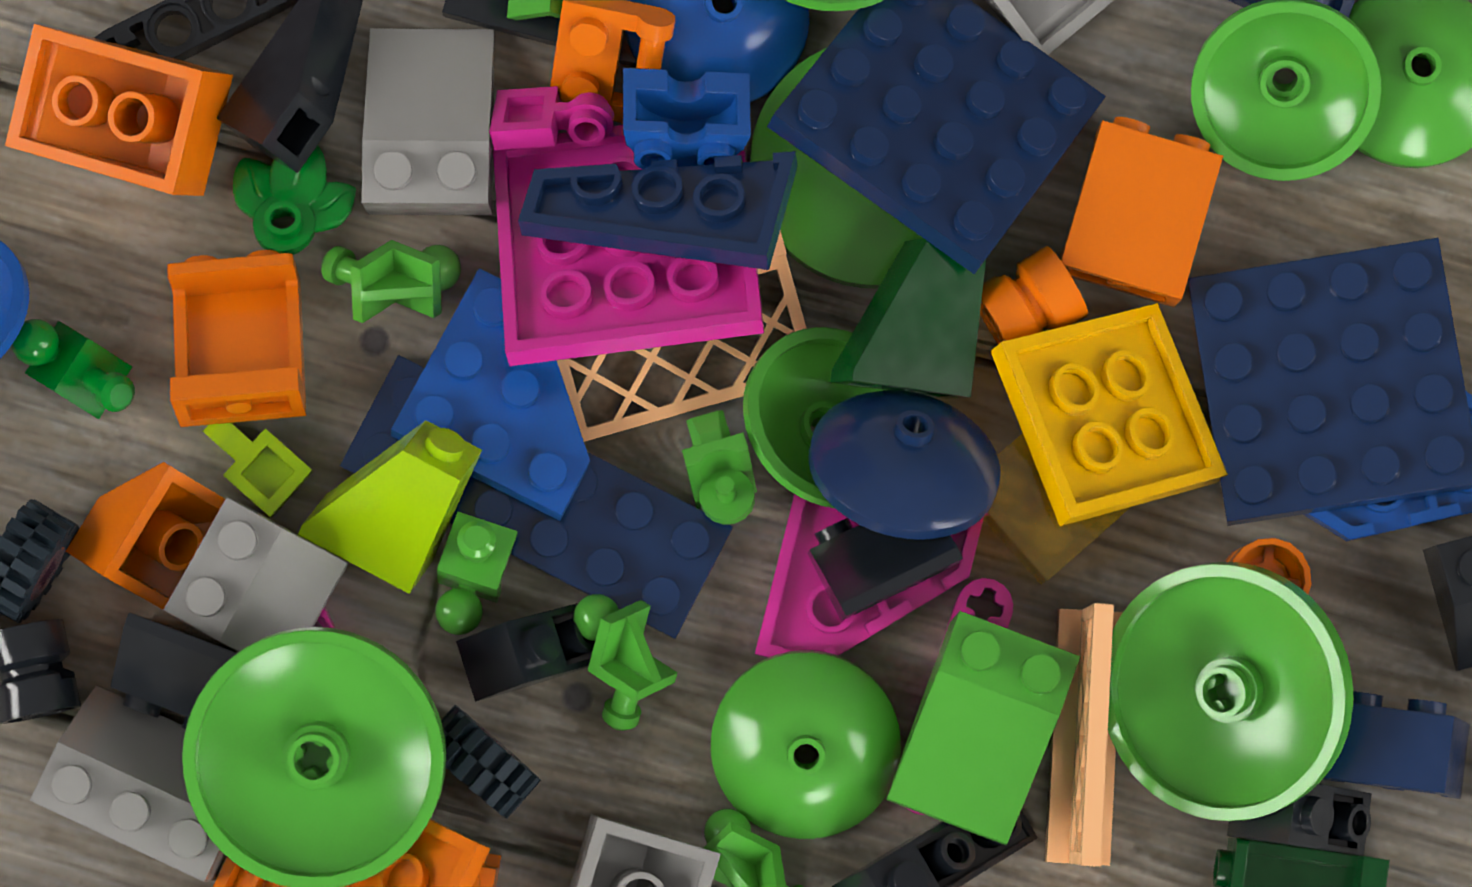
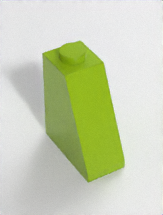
[298,420,482,594]

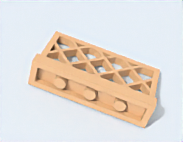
[557,231,807,442]
[1045,603,1123,867]

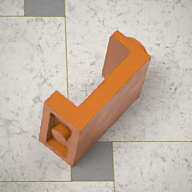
[1059,116,1223,308]
[167,250,307,427]

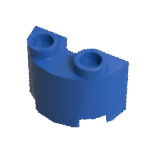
[623,68,751,169]

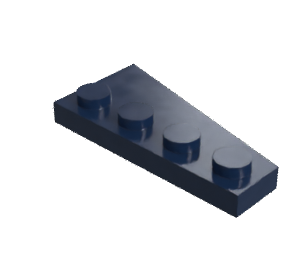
[518,151,798,270]

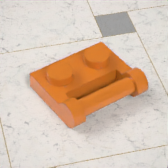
[550,0,676,125]

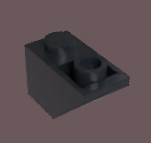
[456,603,595,702]
[1227,784,1372,856]

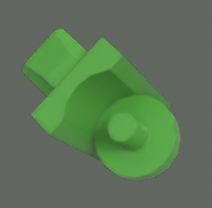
[682,410,757,525]

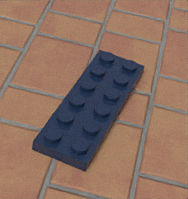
[340,355,733,640]

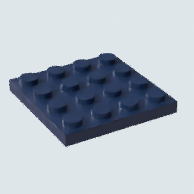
[767,0,1106,275]
[1188,237,1472,526]

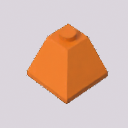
[65,462,225,624]

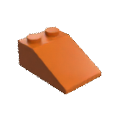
[5,24,233,196]

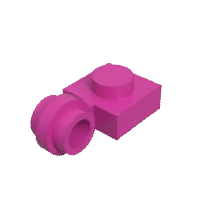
[489,86,614,150]

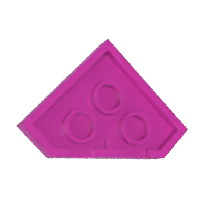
[755,494,984,658]

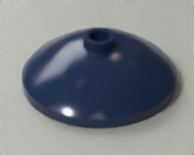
[809,390,1000,540]

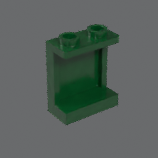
[1213,838,1390,887]

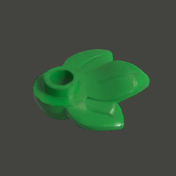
[233,145,356,255]

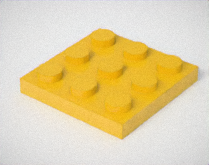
[990,303,1228,526]

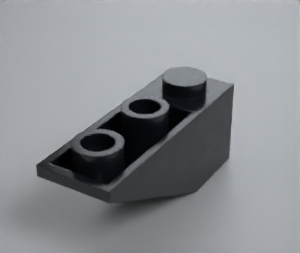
[217,0,363,173]
[832,809,1038,887]

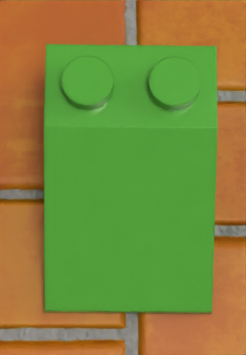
[886,611,1080,845]

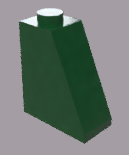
[830,238,986,399]

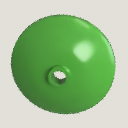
[1191,0,1382,181]
[1349,0,1472,168]
[743,327,882,508]
[711,650,901,839]

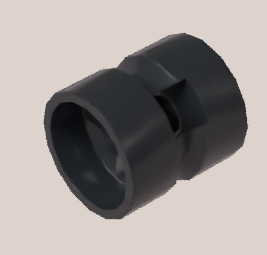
[0,619,81,724]

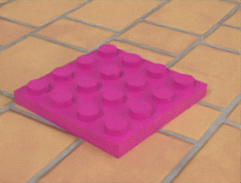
[493,125,764,366]

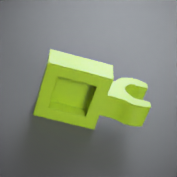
[202,423,314,518]

